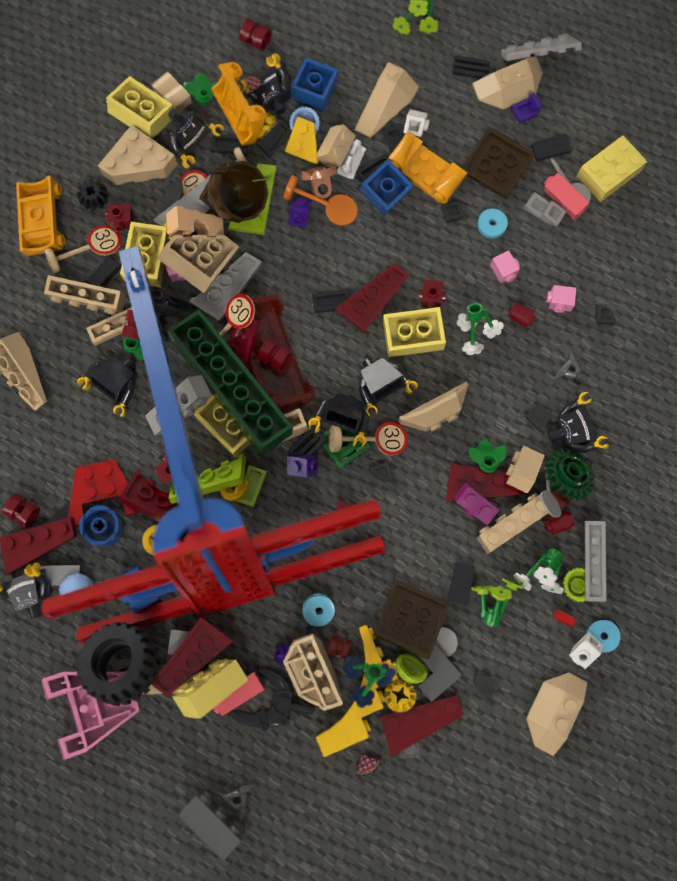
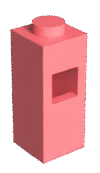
[544,173,589,221]
[213,672,265,716]

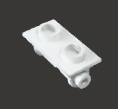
[337,139,366,180]

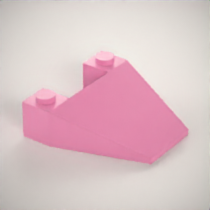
[41,672,140,760]

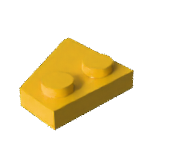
[285,116,319,165]

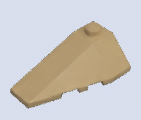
[355,62,419,138]
[0,332,47,411]

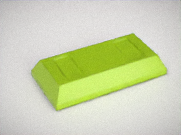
[237,465,267,507]

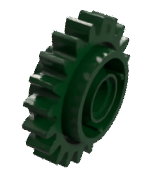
[544,449,595,501]

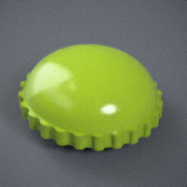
[562,568,585,602]
[396,653,428,684]

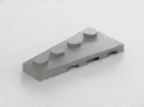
[501,34,582,61]
[153,175,211,227]

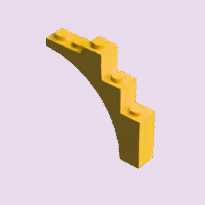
[316,625,398,757]

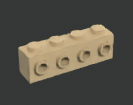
[44,275,126,315]
[477,492,548,554]

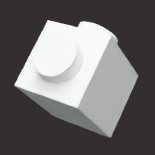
[403,109,429,137]
[570,632,604,669]

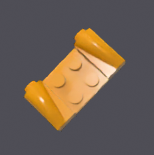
[211,62,266,146]
[387,131,468,204]
[16,176,66,256]

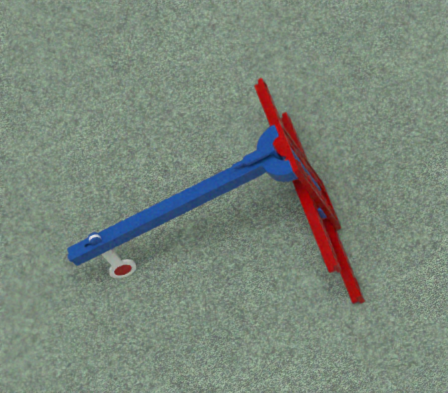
[41,246,385,645]

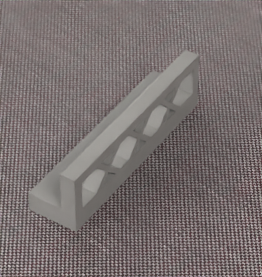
[585,521,606,603]

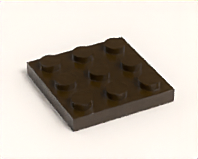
[462,128,535,200]
[373,580,450,660]

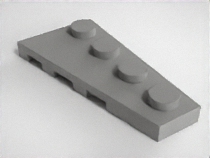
[189,252,262,323]

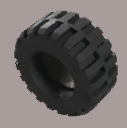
[76,622,161,706]

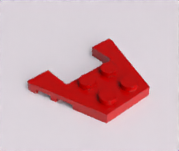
[68,459,142,527]

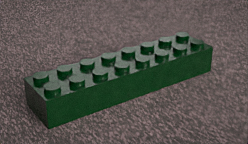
[168,309,293,456]

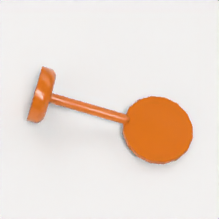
[283,175,358,226]

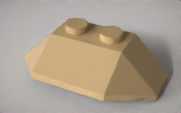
[472,56,543,109]
[398,382,468,432]
[283,633,343,711]
[526,673,588,756]

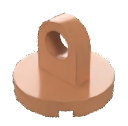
[301,165,338,199]

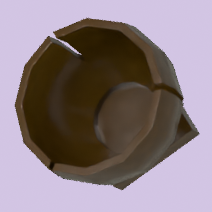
[199,160,268,223]

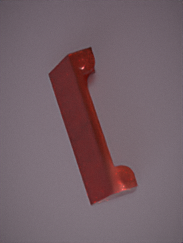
[226,294,316,412]

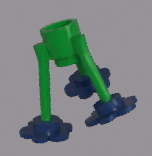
[343,656,395,708]

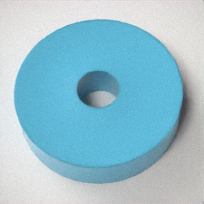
[477,209,508,238]
[302,593,335,626]
[587,620,620,652]

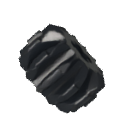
[76,178,109,211]

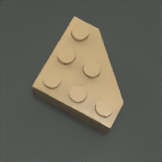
[98,125,178,185]
[158,235,239,293]

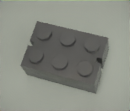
[178,790,245,861]

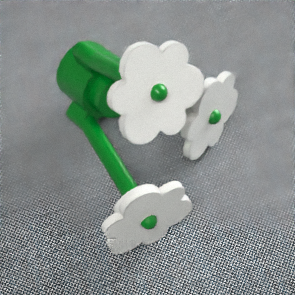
[457,303,504,355]
[513,548,564,594]

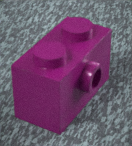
[453,482,499,525]

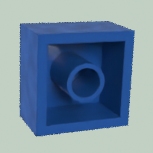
[291,57,339,111]
[359,159,413,216]

